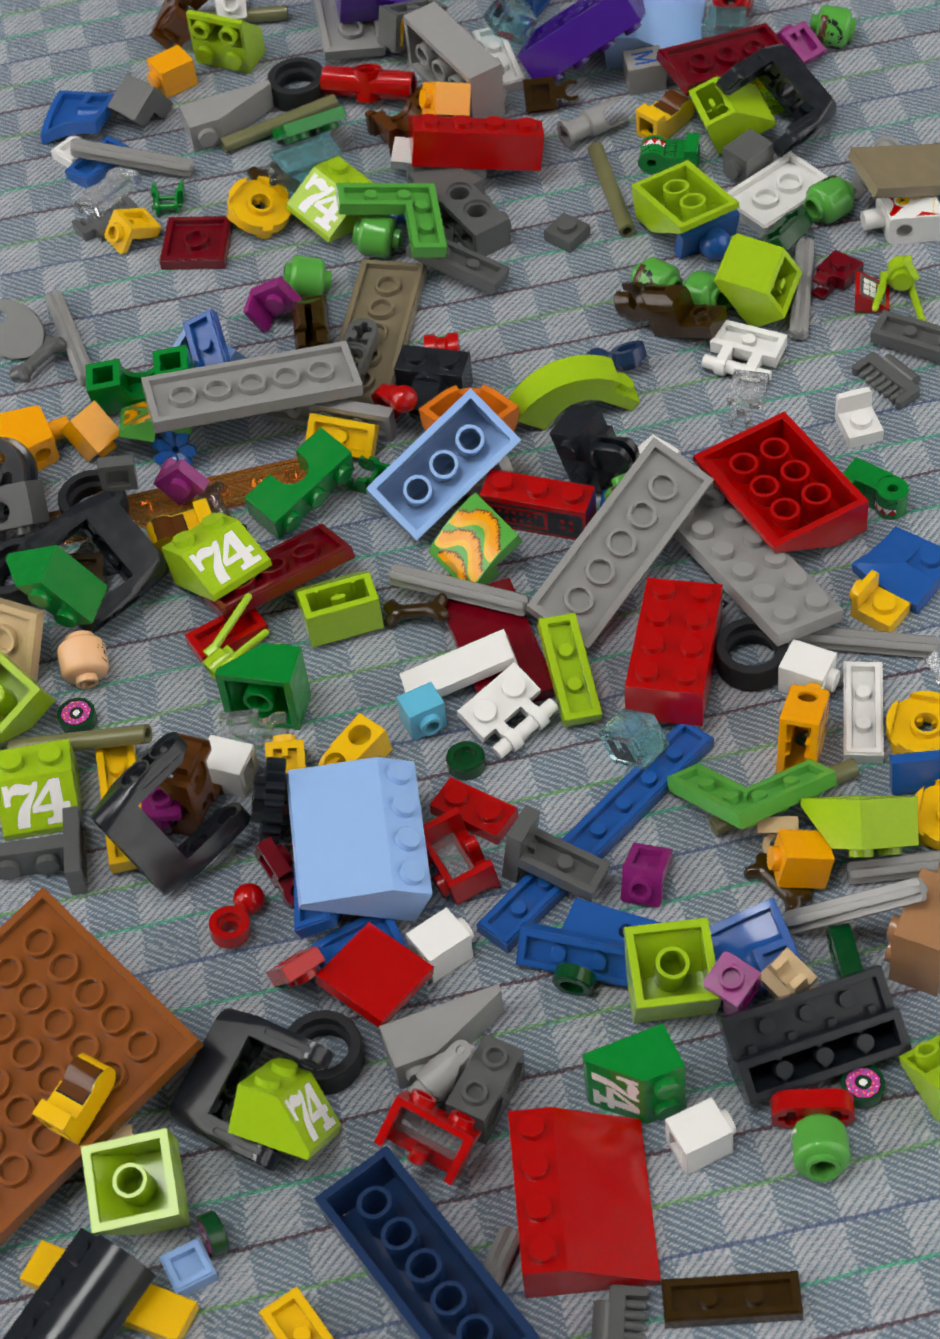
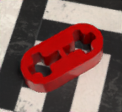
[770,1088,855,1129]

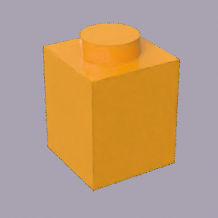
[146,45,198,98]
[419,81,471,116]
[60,400,119,462]
[767,829,835,889]

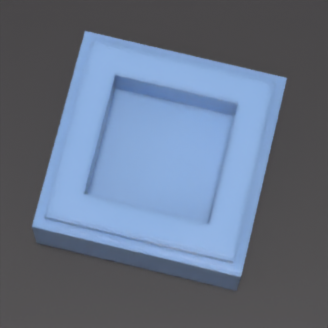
[159,1237,219,1297]

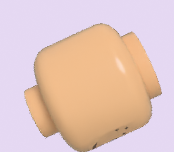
[57,630,109,689]

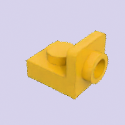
[104,208,162,254]
[849,570,911,632]
[265,734,306,774]

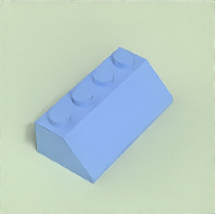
[366,388,521,541]

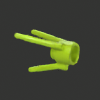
[872,255,926,321]
[202,593,282,680]

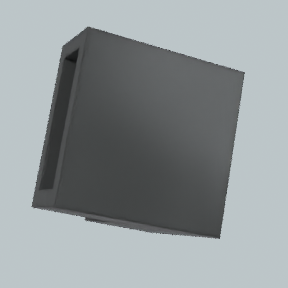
[108,73,174,128]

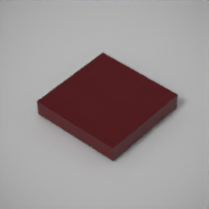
[159,216,233,270]

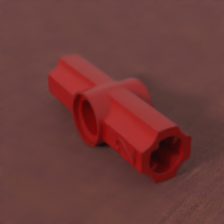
[320,63,417,103]

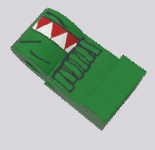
[638,133,700,174]
[843,457,909,520]

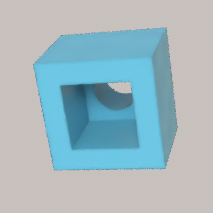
[396,682,448,741]

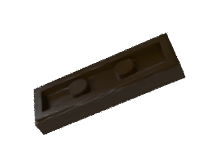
[661,1271,803,1329]

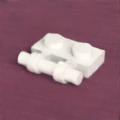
[701,320,788,384]
[457,662,559,759]

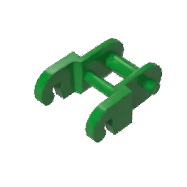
[151,180,185,216]
[346,456,390,494]

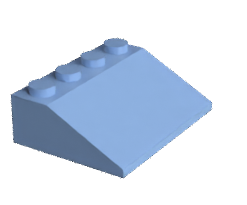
[605,0,706,68]
[286,757,433,922]

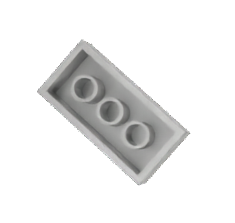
[403,1,507,118]

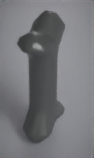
[9,335,66,383]

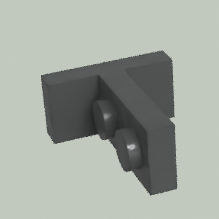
[502,805,611,902]
[0,806,88,895]

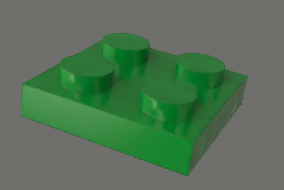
[271,105,346,145]

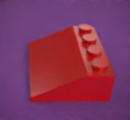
[408,114,544,171]
[693,411,869,553]
[508,1107,661,1298]

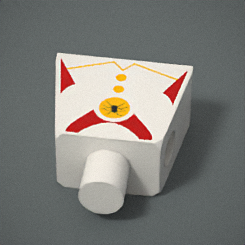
[860,195,940,245]

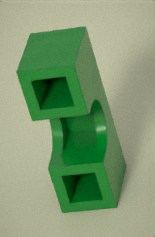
[85,345,195,415]
[244,427,355,540]

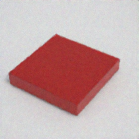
[315,922,434,1028]

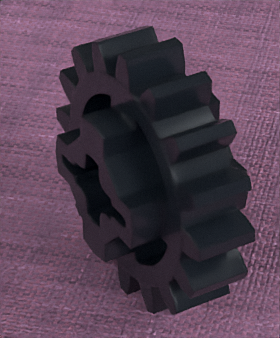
[251,757,291,844]

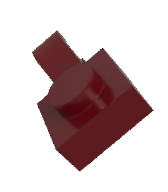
[811,250,864,300]
[254,836,294,909]

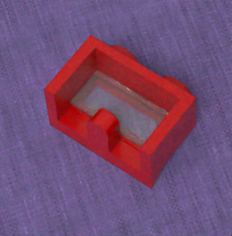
[423,807,501,905]
[373,1088,482,1186]

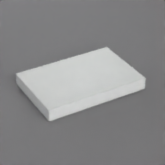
[727,151,828,236]

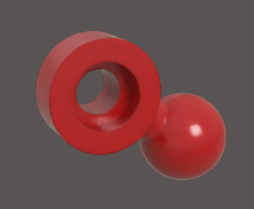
[371,383,418,419]
[209,883,265,948]

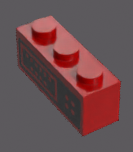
[480,469,597,540]

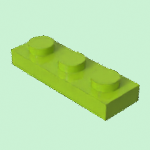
[537,613,603,727]

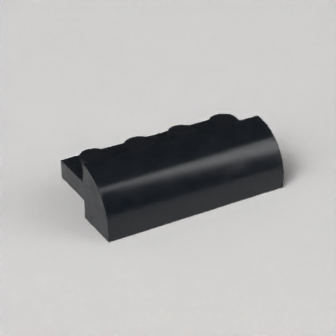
[717,965,912,1105]
[3,1228,156,1339]

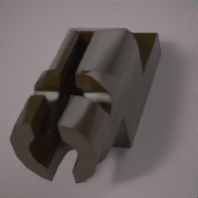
[614,281,728,339]
[292,294,331,350]

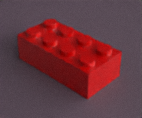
[624,577,723,726]

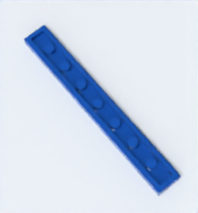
[476,724,714,954]

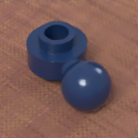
[586,340,647,371]

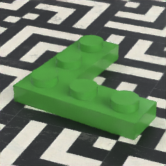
[336,183,447,258]
[667,759,837,829]

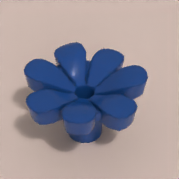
[151,431,196,466]

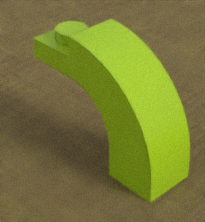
[509,355,640,430]

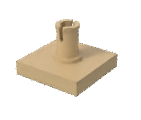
[0,598,45,681]

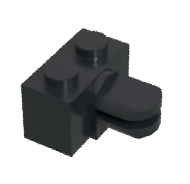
[394,345,473,421]
[549,405,640,491]

